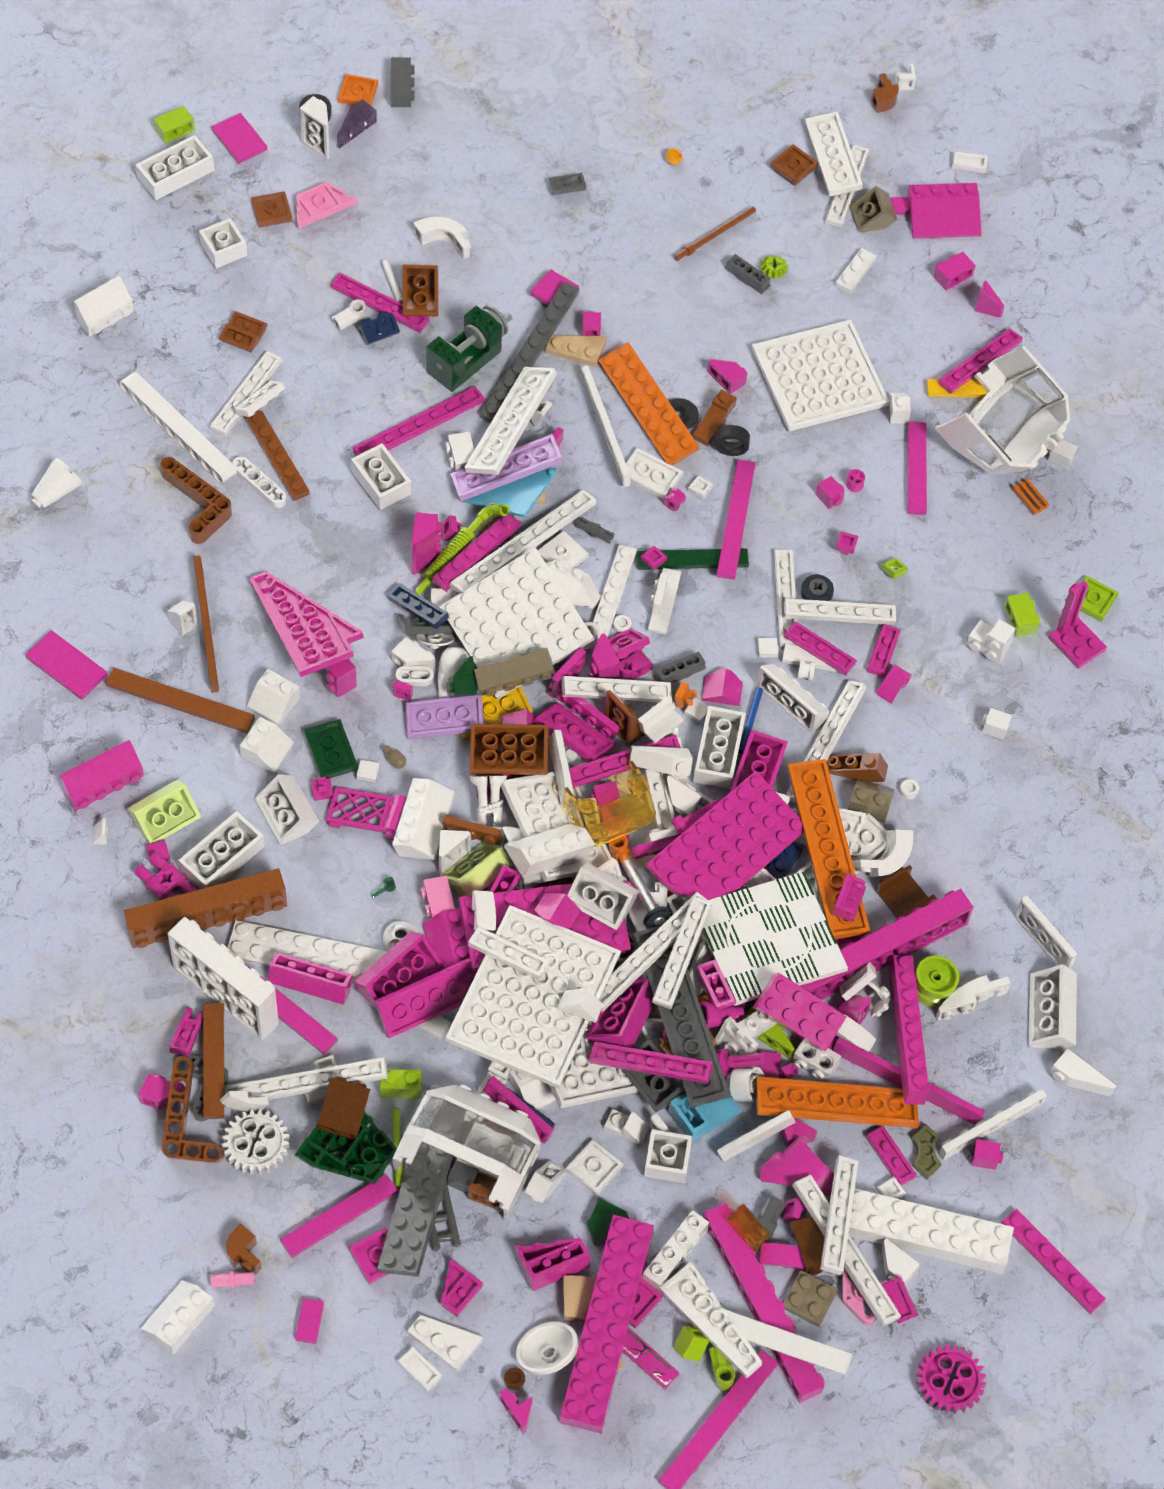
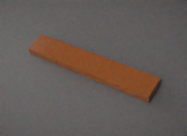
[203,1003,225,1119]

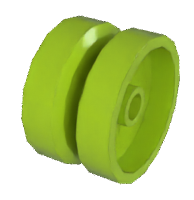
[915,955,959,1007]

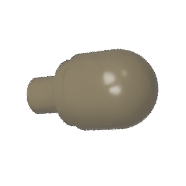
[383,745,406,769]

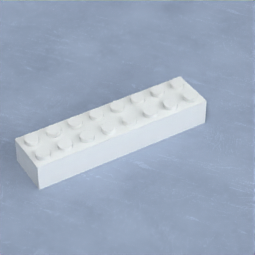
[849,1189,1014,1274]

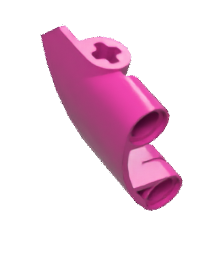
[760,1136,834,1196]

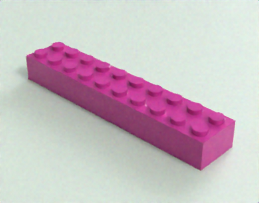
[800,888,974,1000]
[560,1215,654,1434]

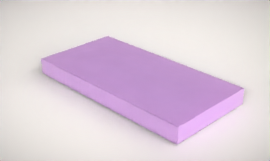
[406,694,484,740]

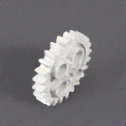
[222,1109,290,1175]

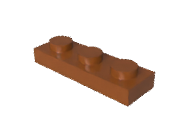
[443,815,503,845]

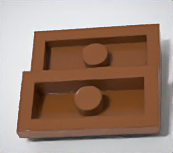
[219,311,268,352]

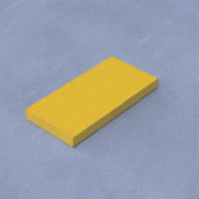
[460,686,534,741]

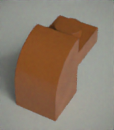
[871,73,899,113]
[226,1224,261,1274]

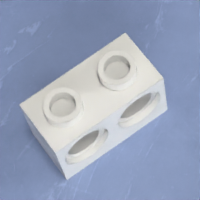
[792,1040,841,1082]

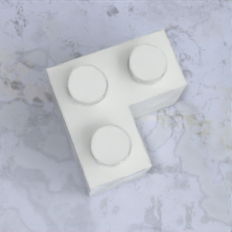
[966,619,1016,664]

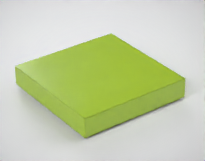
[1080,576,1119,622]

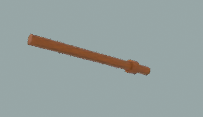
[674,206,756,261]

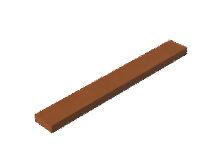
[193,555,219,693]
[106,668,255,734]

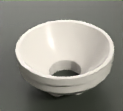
[383,921,418,951]

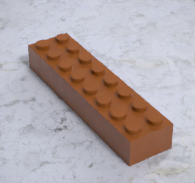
[124,868,287,948]

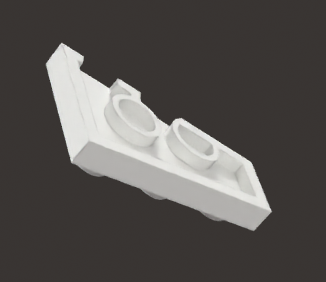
[407,1315,484,1372]

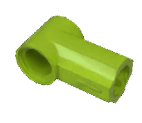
[709,1346,735,1391]

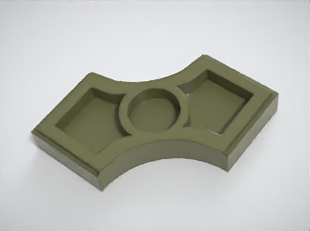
[911,1123,942,1180]

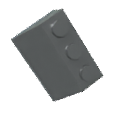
[622,1039,685,1113]

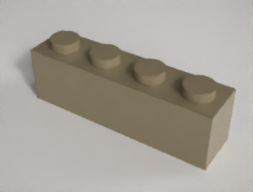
[474,648,556,696]

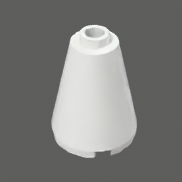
[31,458,82,508]

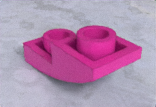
[760,1243,805,1269]

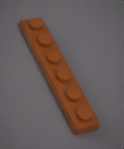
[245,410,310,501]

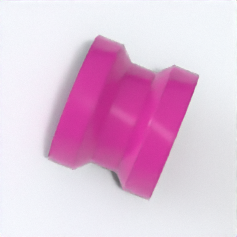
[846,469,866,492]
[663,488,686,511]

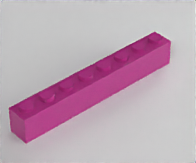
[889,955,930,1105]

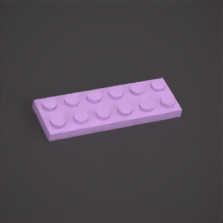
[451,434,564,502]

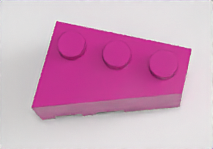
[515,1238,590,1291]

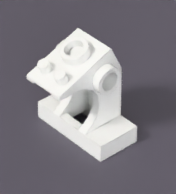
[839,962,891,1017]

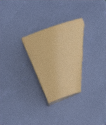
[563,1276,596,1322]

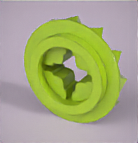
[760,254,788,278]

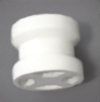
[797,660,816,681]

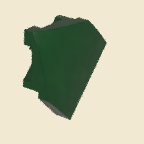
[587,1198,629,1245]

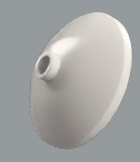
[516,1322,579,1375]

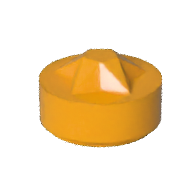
[665,148,683,165]

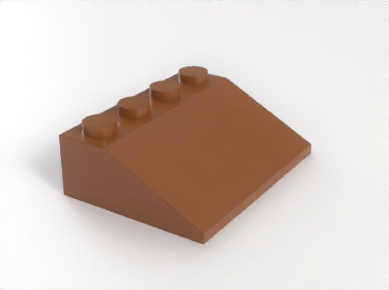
[470,724,548,775]

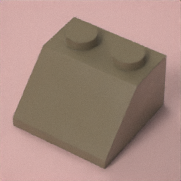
[850,186,898,233]
[848,779,895,823]

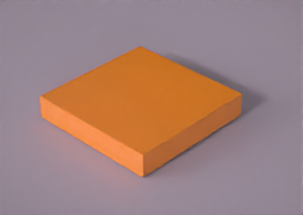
[338,74,379,109]

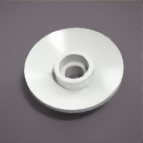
[416,633,454,649]

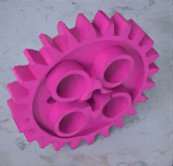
[916,1344,986,1414]

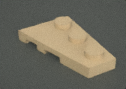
[546,335,607,367]

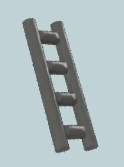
[430,1180,461,1251]

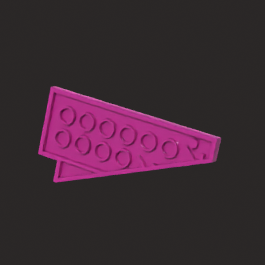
[249,571,364,677]

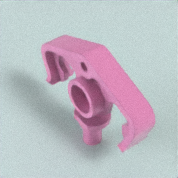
[842,1268,887,1325]

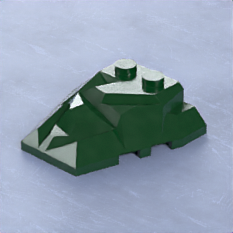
[294,1111,397,1184]

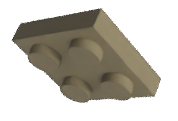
[784,1270,838,1327]

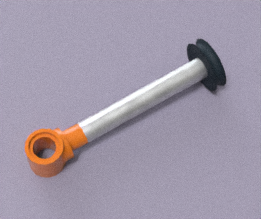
[609,834,672,929]

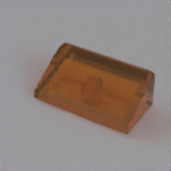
[727,1204,770,1251]

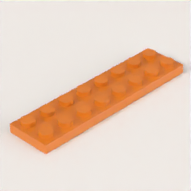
[598,342,700,466]
[755,1076,919,1128]

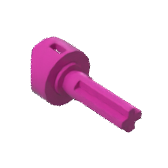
[715,1049,765,1076]

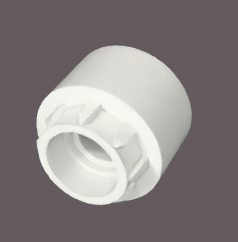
[726,1067,764,1102]

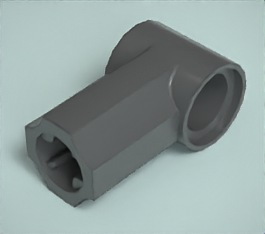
[751,1196,785,1240]

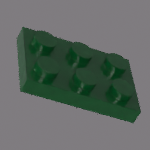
[304,719,358,779]

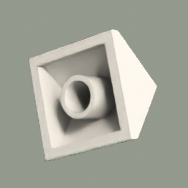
[439,830,471,874]

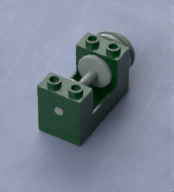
[426,305,513,392]

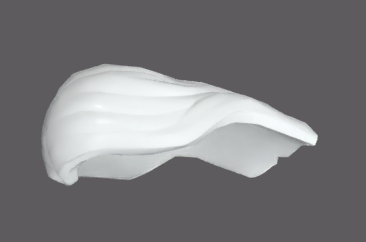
[438,647,469,699]

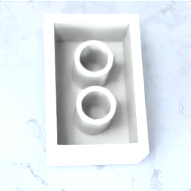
[351,443,411,510]

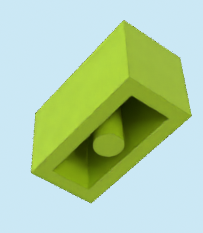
[154,106,195,144]
[1004,592,1041,637]
[380,1069,422,1099]

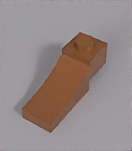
[692,389,737,447]

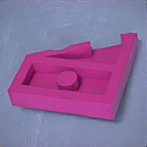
[441,1259,484,1317]

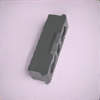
[725,254,771,294]
[653,652,706,683]

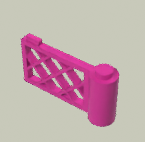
[326,787,407,839]

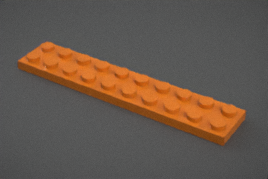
[787,759,870,939]

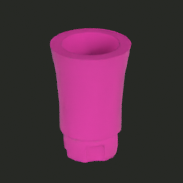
[699,1001,744,1028]

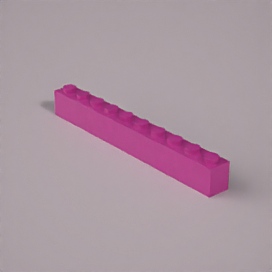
[703,1203,825,1403]

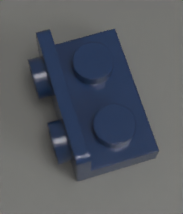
[358,312,400,345]

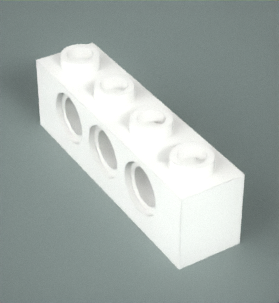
[642,1210,709,1293]

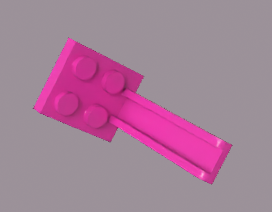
[1049,580,1107,669]
[547,647,619,741]

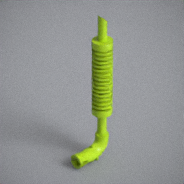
[416,502,510,595]

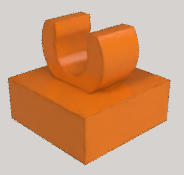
[675,682,697,709]

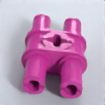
[134,852,198,900]

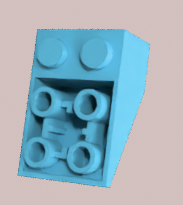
[668,1093,742,1143]

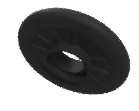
[669,398,699,429]

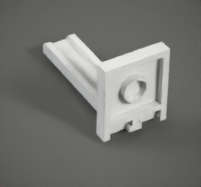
[715,1011,777,1070]

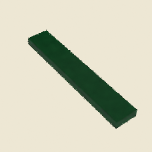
[637,548,749,570]

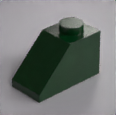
[446,656,477,698]

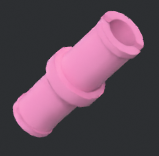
[211,1271,255,1289]

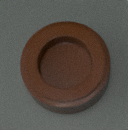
[504,1367,525,1391]

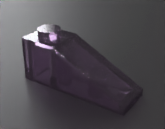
[337,99,377,149]

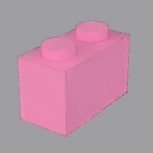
[421,875,455,918]

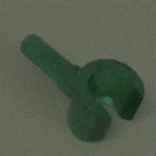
[371,877,396,899]

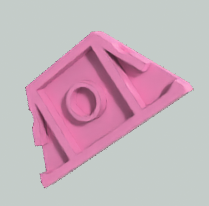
[296,182,358,229]

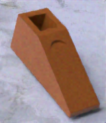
[827,753,888,782]

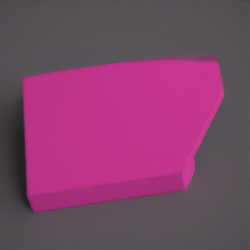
[702,669,743,706]
[534,893,581,930]

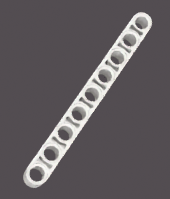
[119,371,237,484]

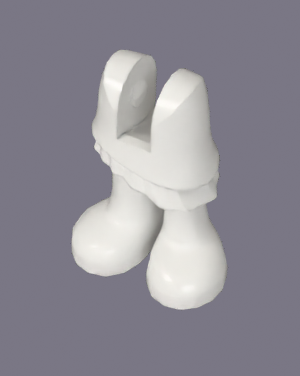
[470,775,507,827]

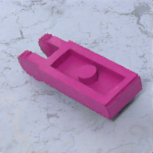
[169,1007,203,1057]

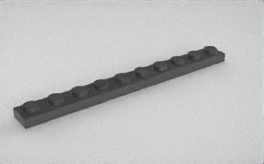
[480,282,580,422]

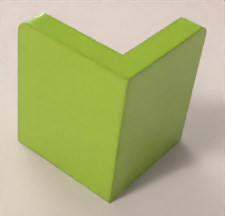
[673,1325,709,1361]

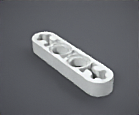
[233,457,287,508]

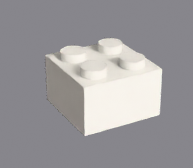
[199,218,247,268]
[644,1129,692,1184]

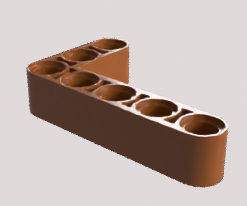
[160,457,232,544]
[162,1056,224,1163]

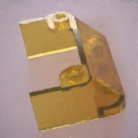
[563,760,656,847]

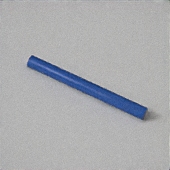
[738,687,763,754]

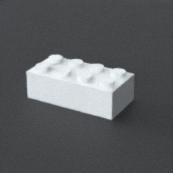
[136,135,214,201]
[693,706,746,789]
[178,811,265,889]

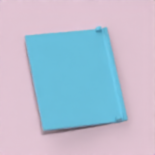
[460,467,557,518]

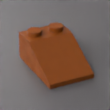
[402,265,439,317]
[604,690,645,747]

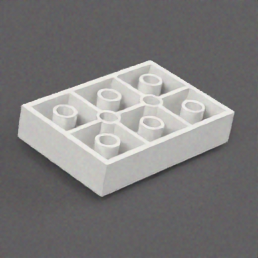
[168,917,279,1041]

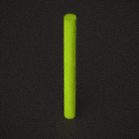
[392,1109,403,1189]

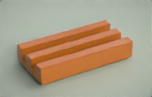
[1012,479,1049,515]

